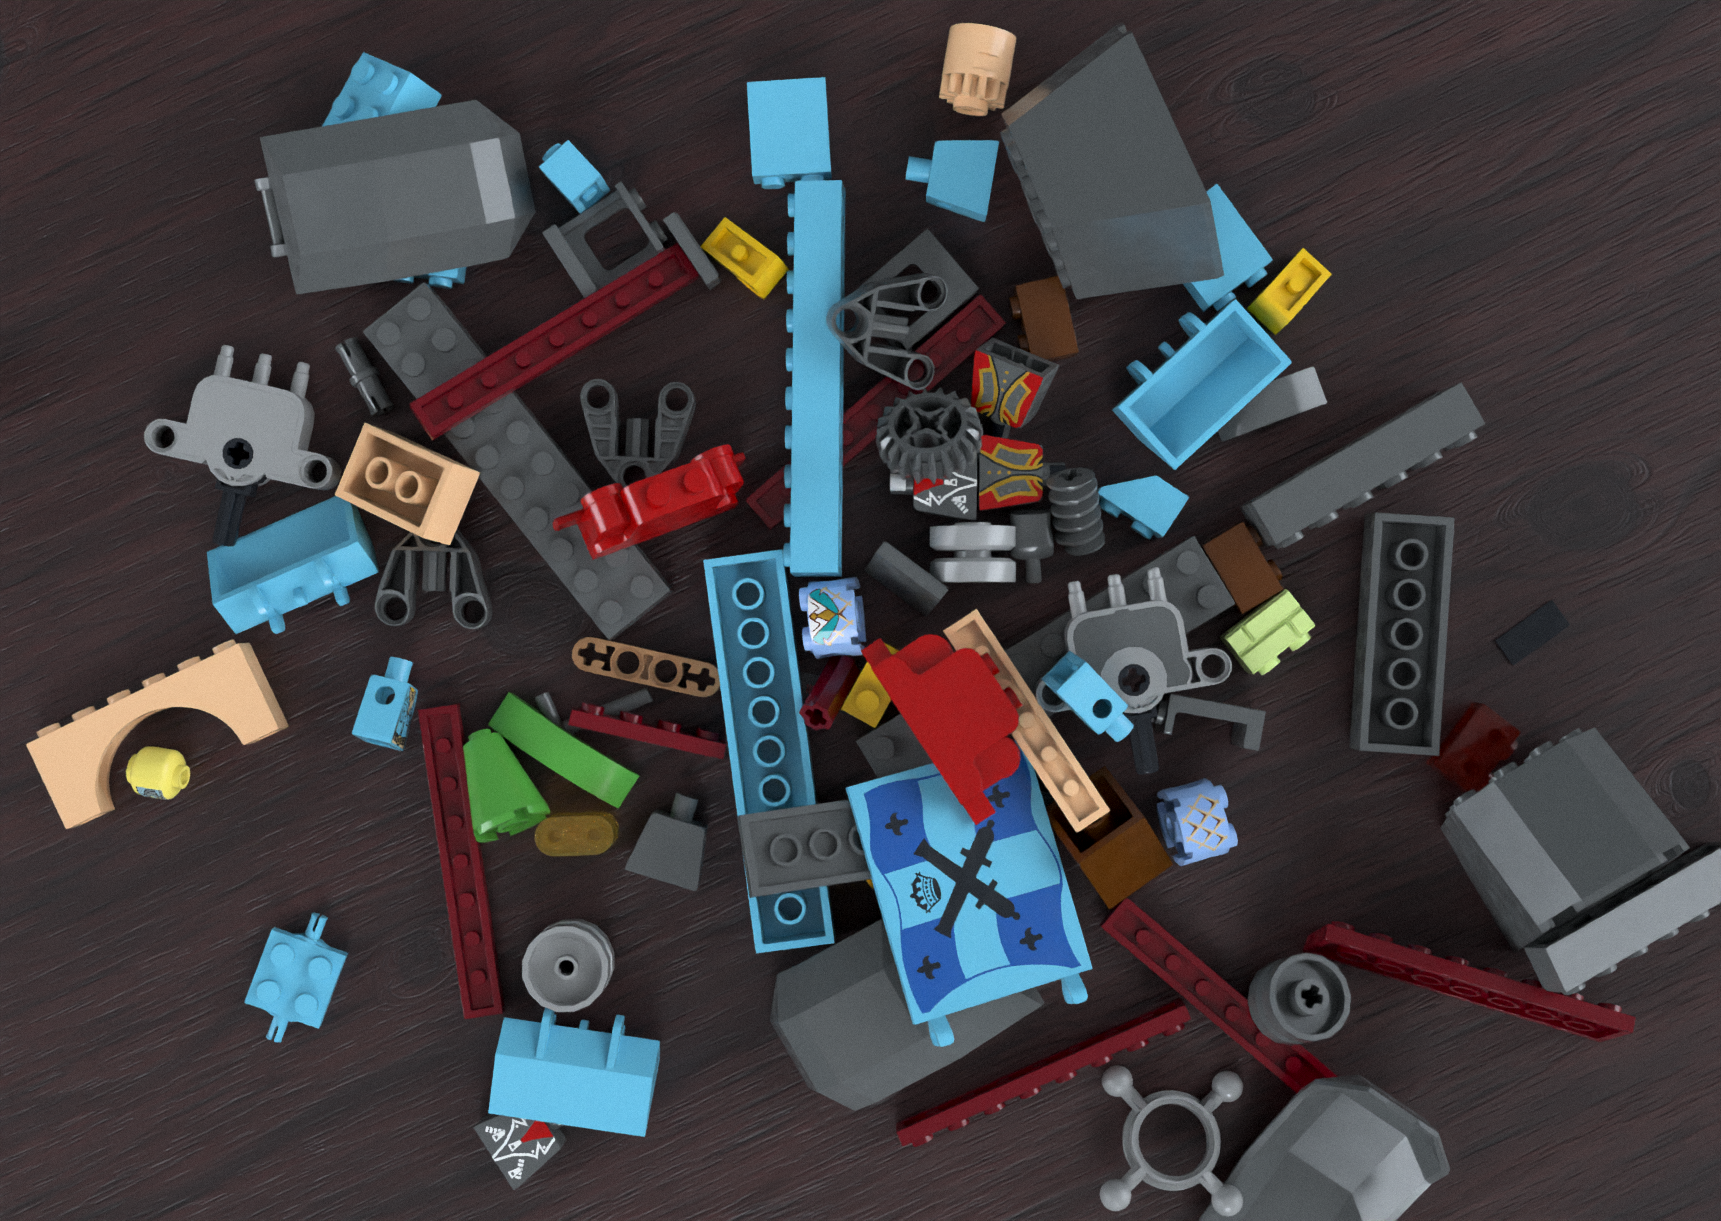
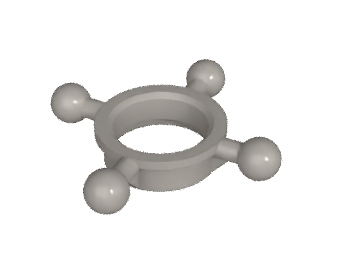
[1100,1065,1243,1217]

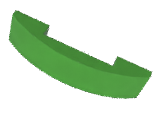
[488,692,640,808]

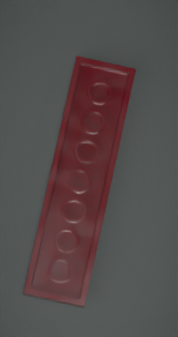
[1303,921,1636,1042]

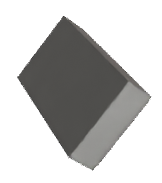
[663,212,721,290]

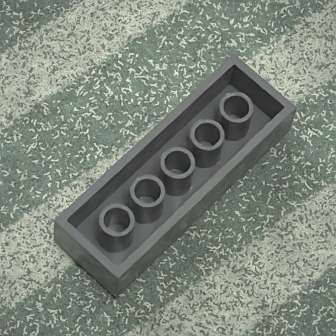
[1239,382,1485,549]
[1349,512,1455,756]

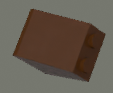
[1046,766,1174,909]

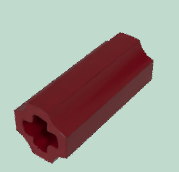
[799,655,861,731]

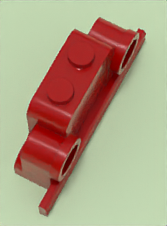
[552,444,746,560]
[861,634,1023,825]

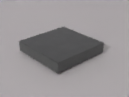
[864,542,948,617]

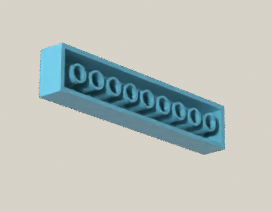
[703,549,836,953]

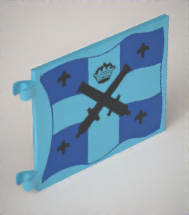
[846,740,1093,1047]

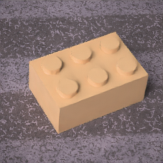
[335,423,481,545]

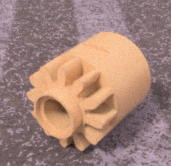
[939,23,1016,116]

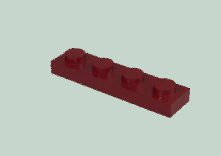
[568,702,727,759]

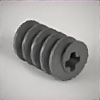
[1046,467,1105,556]

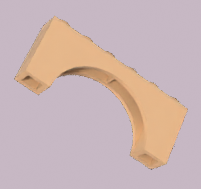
[26,639,289,829]

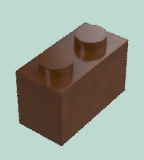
[1008,276,1079,362]
[1200,522,1283,614]

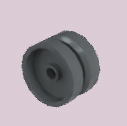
[1248,953,1351,1046]

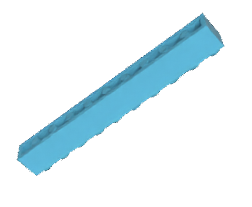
[783,180,846,577]

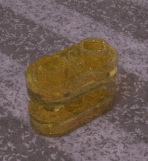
[535,811,619,856]

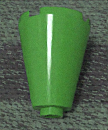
[463,729,550,843]

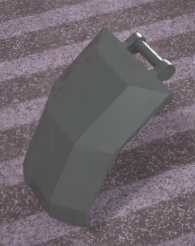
[254,100,536,294]
[770,918,1044,1111]
[1198,1075,1450,1221]

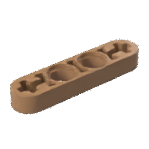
[572,637,720,697]

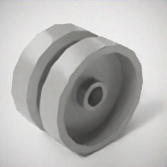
[930,522,1016,583]
[522,919,615,1012]

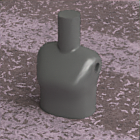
[1010,509,1054,583]

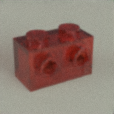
[1426,702,1521,793]

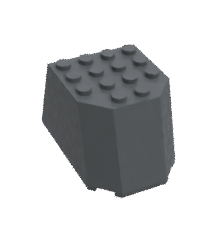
[1000,23,1224,299]
[1440,727,1690,954]

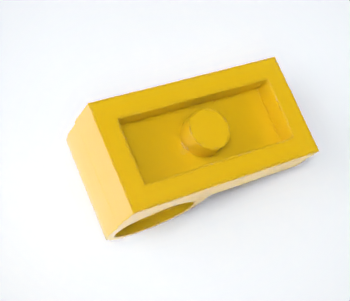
[701,217,789,300]
[1247,248,1332,335]

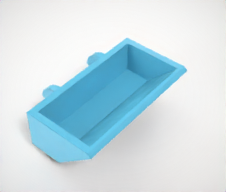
[1112,299,1292,470]
[207,496,379,634]
[488,1008,660,1137]

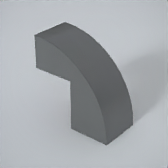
[1218,366,1327,442]

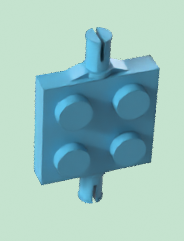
[244,912,348,1042]

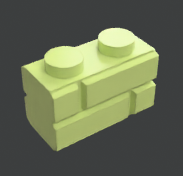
[1220,589,1315,675]

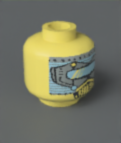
[126,746,190,800]

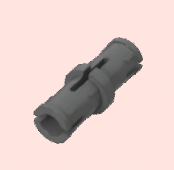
[335,337,394,417]

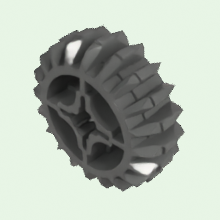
[875,387,983,484]

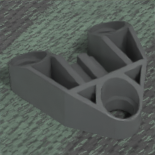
[826,273,948,390]
[580,379,696,488]
[375,528,493,629]

